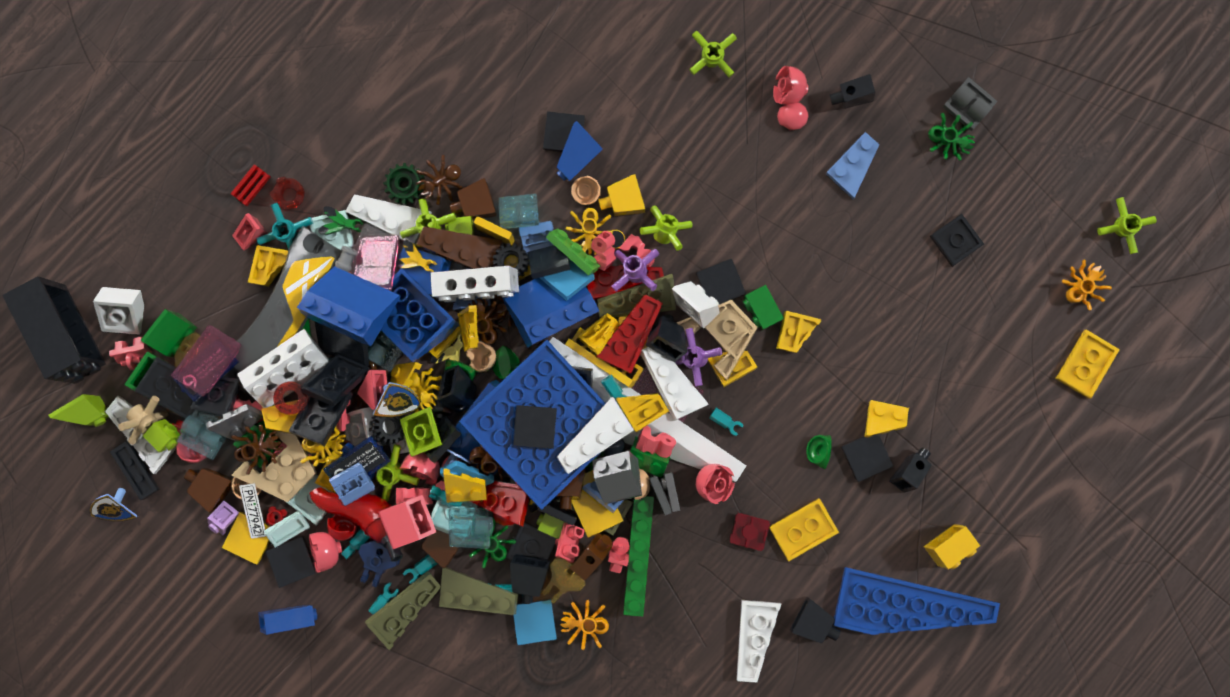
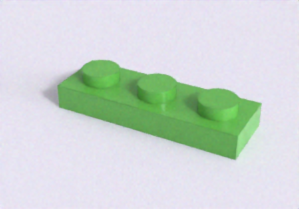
[546,229,600,276]

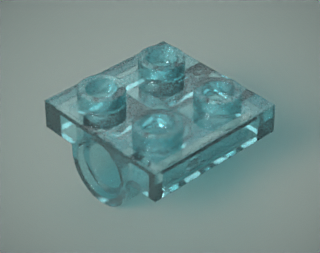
[499,194,539,229]
[367,330,403,372]
[177,410,227,460]
[449,506,493,549]

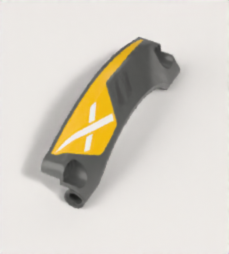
[218,226,340,396]

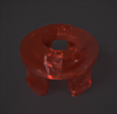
[270,176,305,210]
[273,381,307,415]

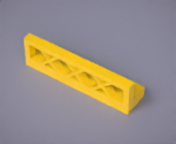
[565,327,644,388]

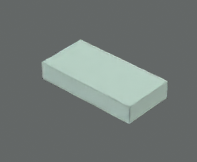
[264,510,310,548]

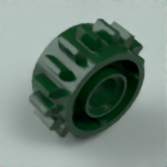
[383,163,425,206]

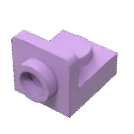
[207,501,239,535]

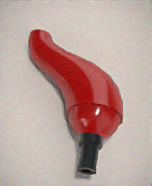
[309,487,403,562]

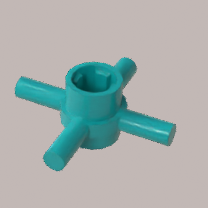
[257,203,313,250]

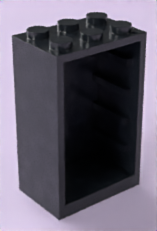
[2,276,106,384]

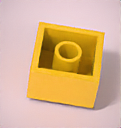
[924,524,980,570]

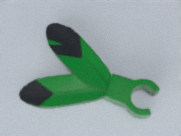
[318,206,363,235]

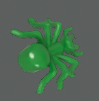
[928,113,975,161]
[463,517,516,568]

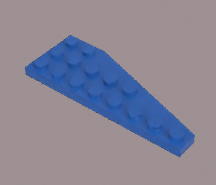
[833,567,1000,635]

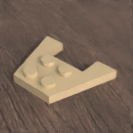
[677,300,757,381]
[232,431,317,502]

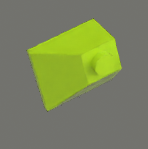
[49,394,109,427]
[400,407,442,457]

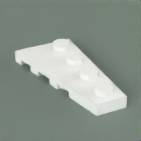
[346,194,432,245]
[640,347,709,421]
[105,396,179,474]
[556,397,634,474]
[736,600,781,682]

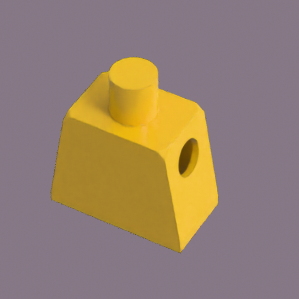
[598,174,645,216]

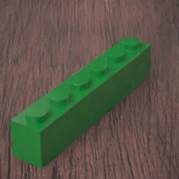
[623,496,654,617]

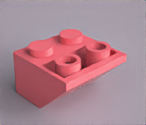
[378,495,436,549]

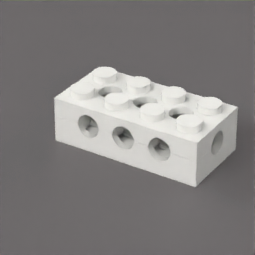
[431,266,519,302]
[237,329,329,408]

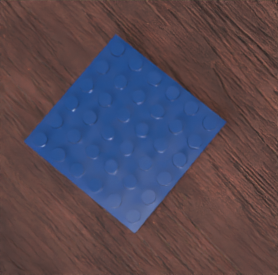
[458,340,606,510]

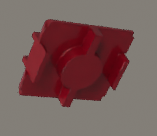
[730,513,770,551]

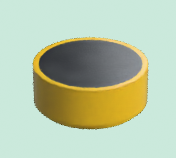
[612,230,625,250]

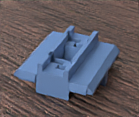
[519,221,553,256]
[329,462,375,506]

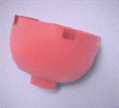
[773,66,808,105]
[400,452,440,485]
[695,464,735,504]
[309,532,342,573]

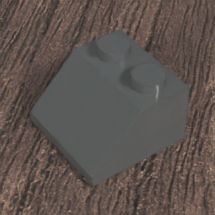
[592,451,642,505]

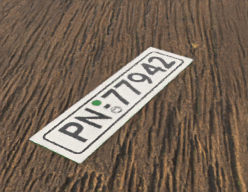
[239,483,266,538]

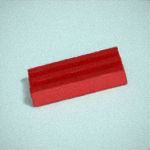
[231,164,271,206]

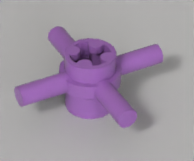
[611,248,659,292]
[674,328,722,387]

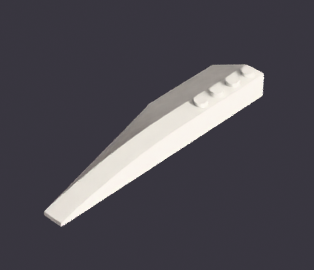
[549,337,746,482]

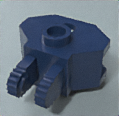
[358,541,401,587]

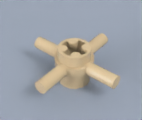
[118,396,168,444]

